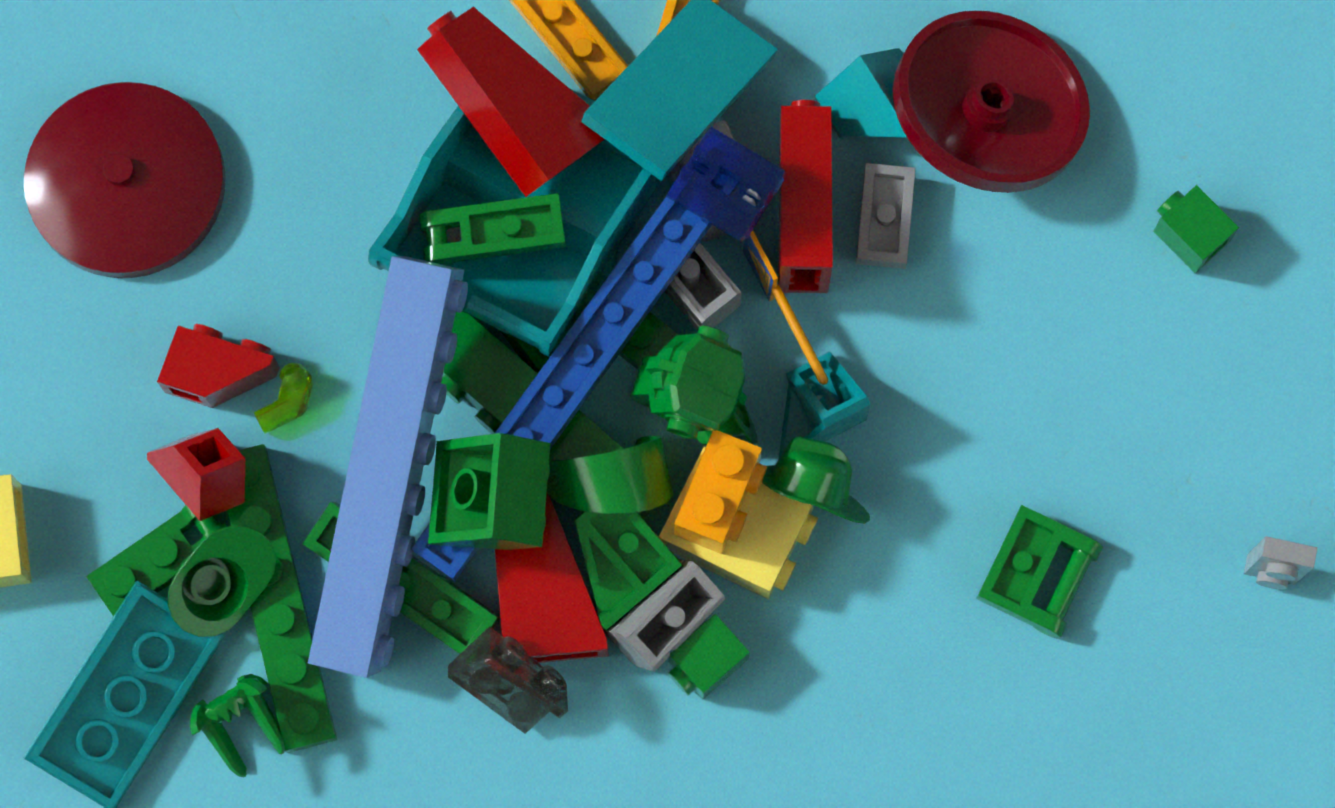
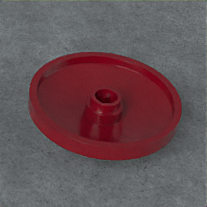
[893,10,1090,193]
[24,82,225,278]

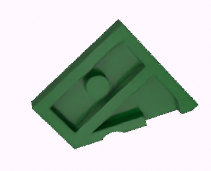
[575,511,682,630]

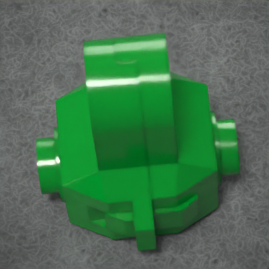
[630,326,747,439]

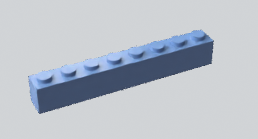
[308,256,468,678]

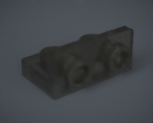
[448,626,568,734]

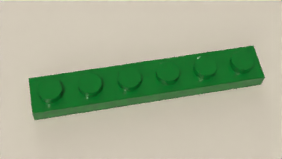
[227,444,337,753]

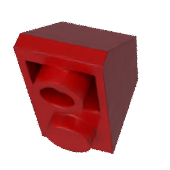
[157,324,280,408]
[147,428,245,521]

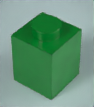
[1153,185,1239,273]
[668,614,750,700]

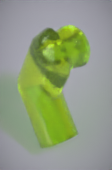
[254,363,313,434]

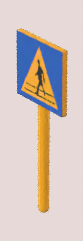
[743,227,828,385]

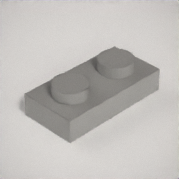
[856,163,916,269]
[1244,536,1317,589]

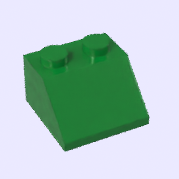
[428,433,550,550]

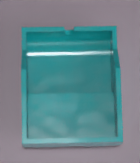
[368,89,660,358]

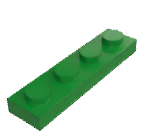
[303,501,500,660]

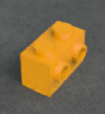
[674,430,767,554]

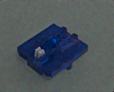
[667,127,786,243]

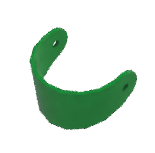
[547,435,673,514]

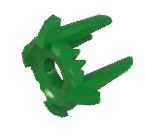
[190,674,285,778]

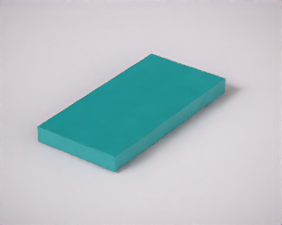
[581,0,778,182]
[23,581,225,808]

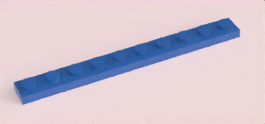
[411,134,754,581]

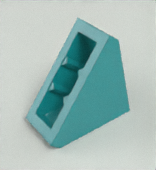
[815,48,907,139]
[779,351,871,457]

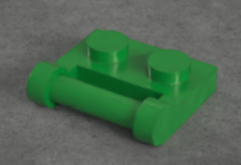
[976,505,1103,639]

